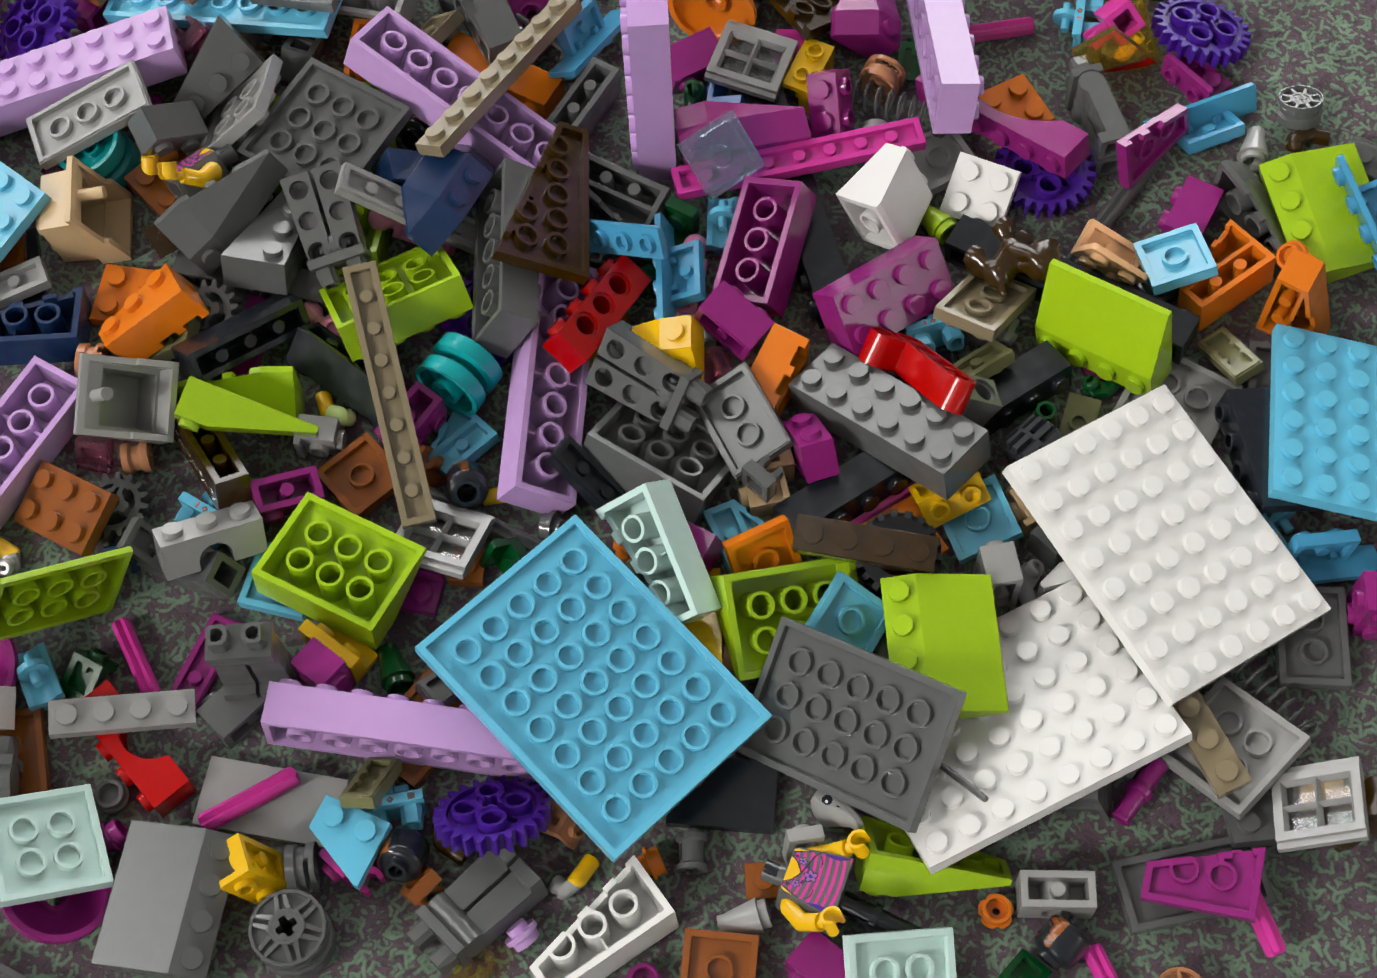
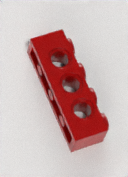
[542,255,651,373]

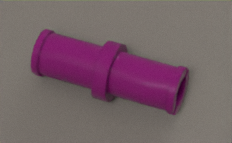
[1109,758,1169,827]

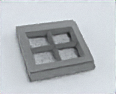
[704,19,799,102]
[396,499,495,580]
[1271,756,1370,853]

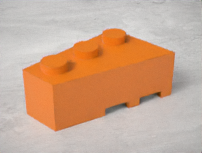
[1177,218,1276,332]
[1255,248,1331,335]
[98,263,210,359]
[751,323,810,417]

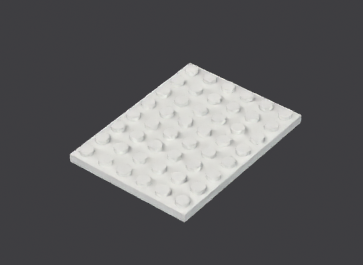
[1002,384,1331,707]
[906,579,1192,875]

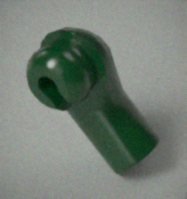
[684,79,705,106]
[1082,375,1122,398]

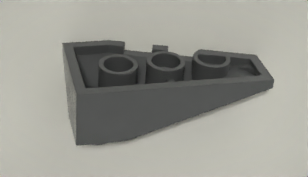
[1212,160,1286,279]

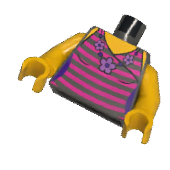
[141,144,239,200]
[760,829,871,937]

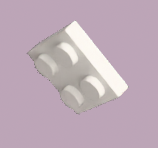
[940,151,1022,227]

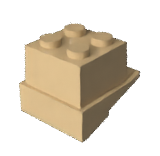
[36,155,133,264]

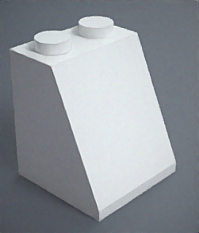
[836,143,933,250]

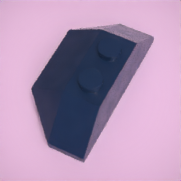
[401,144,494,256]

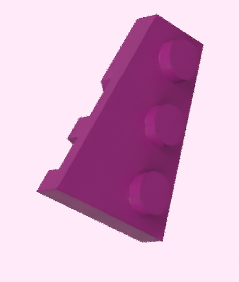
[1140,847,1266,923]

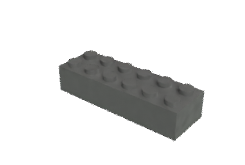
[471,157,541,358]
[789,343,991,501]

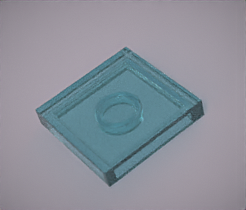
[677,109,765,200]

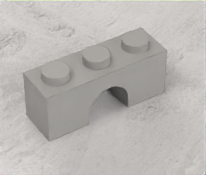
[151,500,268,581]

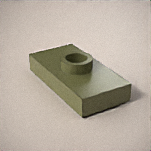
[1197,326,1264,386]
[1059,392,1102,436]
[339,757,403,809]

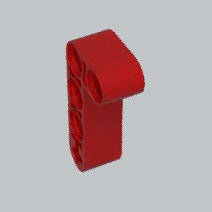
[858,326,976,415]

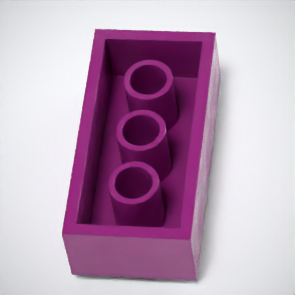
[711,176,817,318]
[812,236,954,356]

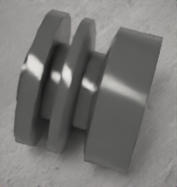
[248,889,337,978]

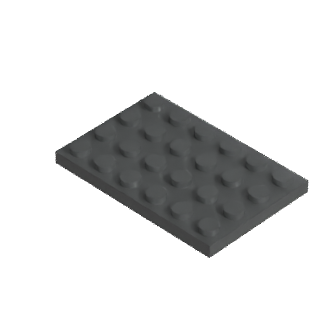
[737,616,967,833]

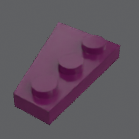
[1116,103,1189,190]

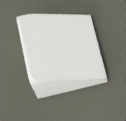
[1036,561,1076,598]

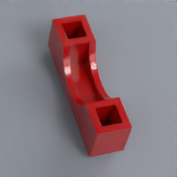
[83,680,197,818]

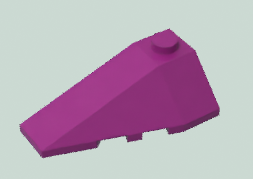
[830,0,901,59]
[674,101,812,165]

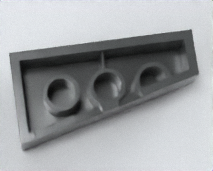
[220,190,306,295]

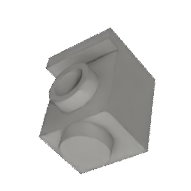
[293,414,347,458]

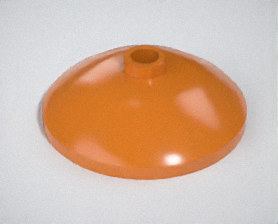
[668,0,757,45]

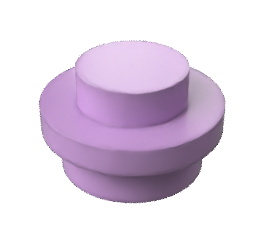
[505,918,540,952]

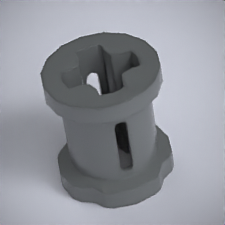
[675,831,708,875]

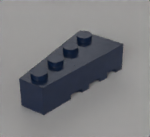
[0,286,92,366]

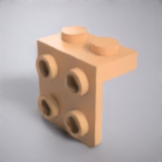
[1071,219,1148,285]

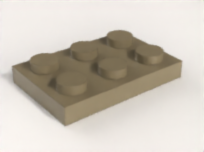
[933,274,1037,342]

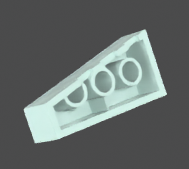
[595,479,722,624]

